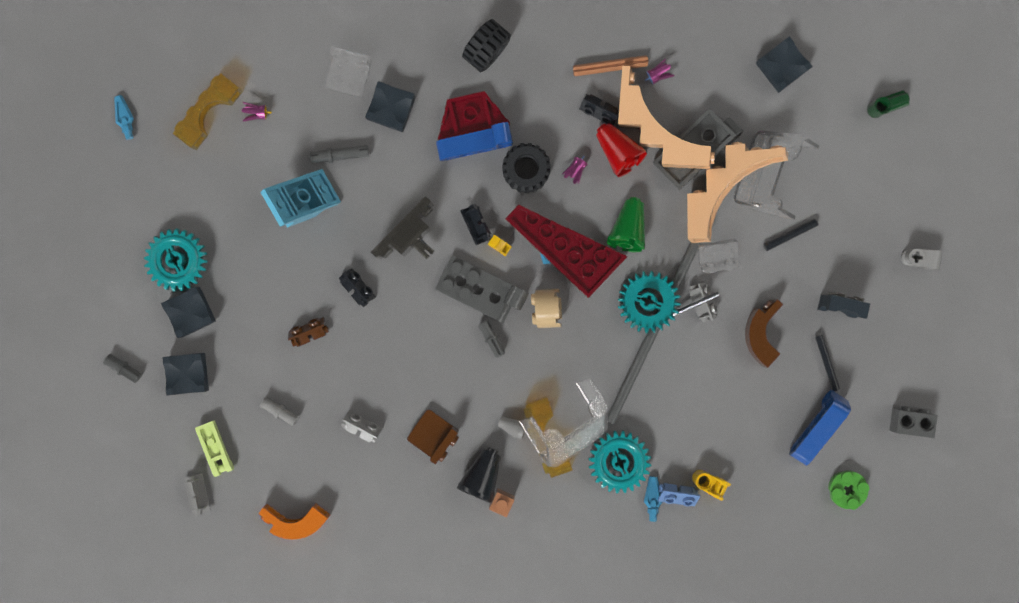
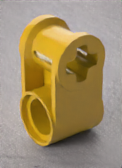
[692,470,731,501]

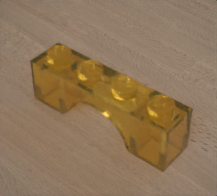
[172,73,243,151]
[523,396,573,478]

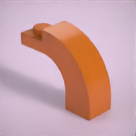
[258,503,331,540]

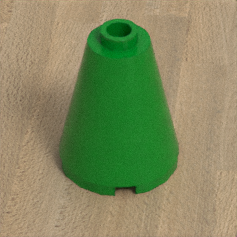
[607,197,645,253]

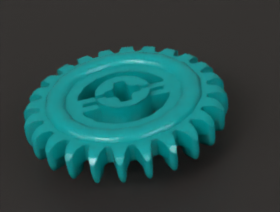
[144,228,208,292]
[617,271,681,334]
[588,430,652,494]

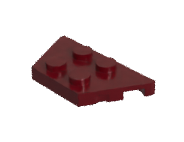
[438,91,510,140]

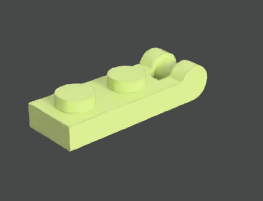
[195,420,234,477]

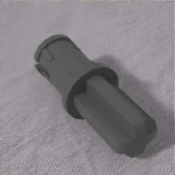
[478,320,505,358]
[103,354,142,383]

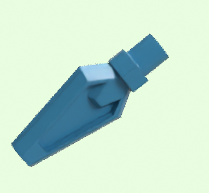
[114,95,134,140]
[644,476,662,522]

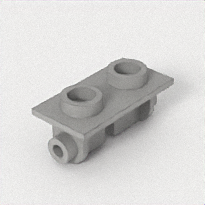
[689,282,718,323]
[341,411,383,443]
[183,473,211,515]

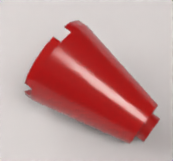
[596,123,647,177]

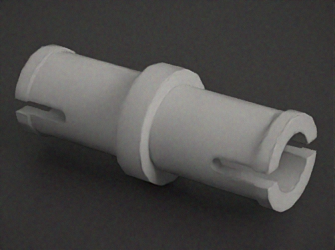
[260,397,299,427]

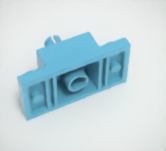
[260,169,341,228]

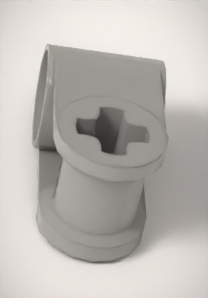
[901,248,942,271]

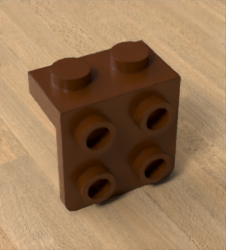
[407,410,459,465]

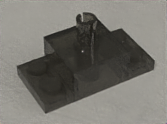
[371,196,435,260]

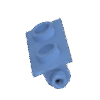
[658,483,701,507]

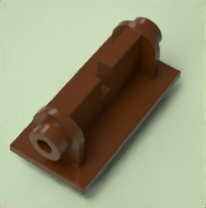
[288,317,329,347]

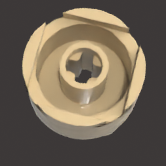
[531,289,562,328]

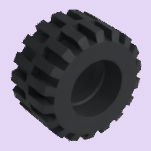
[462,19,511,73]
[502,143,551,193]

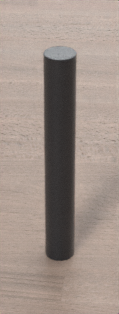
[763,219,818,251]
[815,335,840,391]

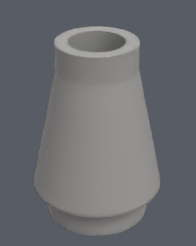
[498,416,528,439]

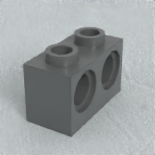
[889,406,938,438]

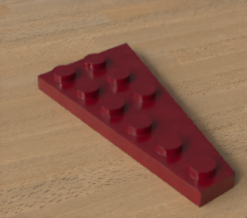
[505,205,628,298]

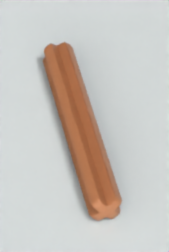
[573,55,648,76]

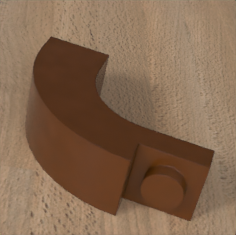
[745,299,783,368]

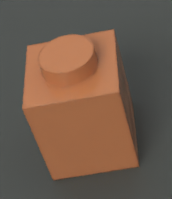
[489,488,515,518]

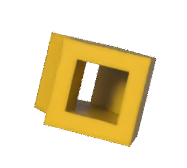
[488,235,512,256]

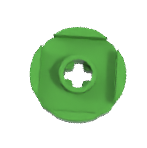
[828,470,869,510]

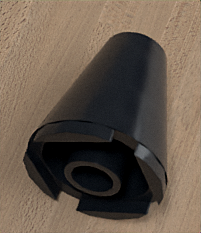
[457,447,501,503]

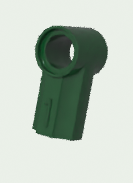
[867,90,910,118]

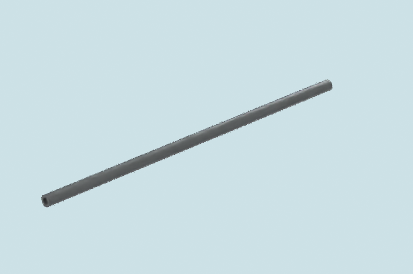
[606,243,701,424]

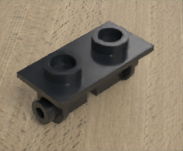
[579,94,619,125]
[460,203,491,245]
[339,268,376,308]

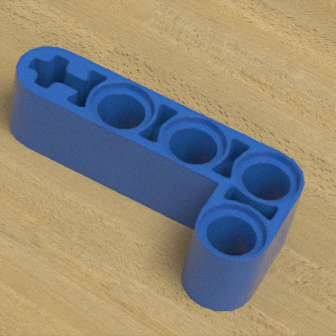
[436,122,513,161]
[789,390,851,465]

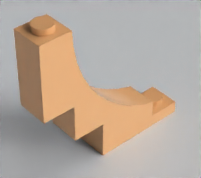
[618,66,715,169]

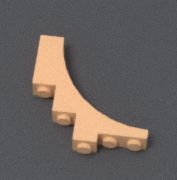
[687,142,788,243]

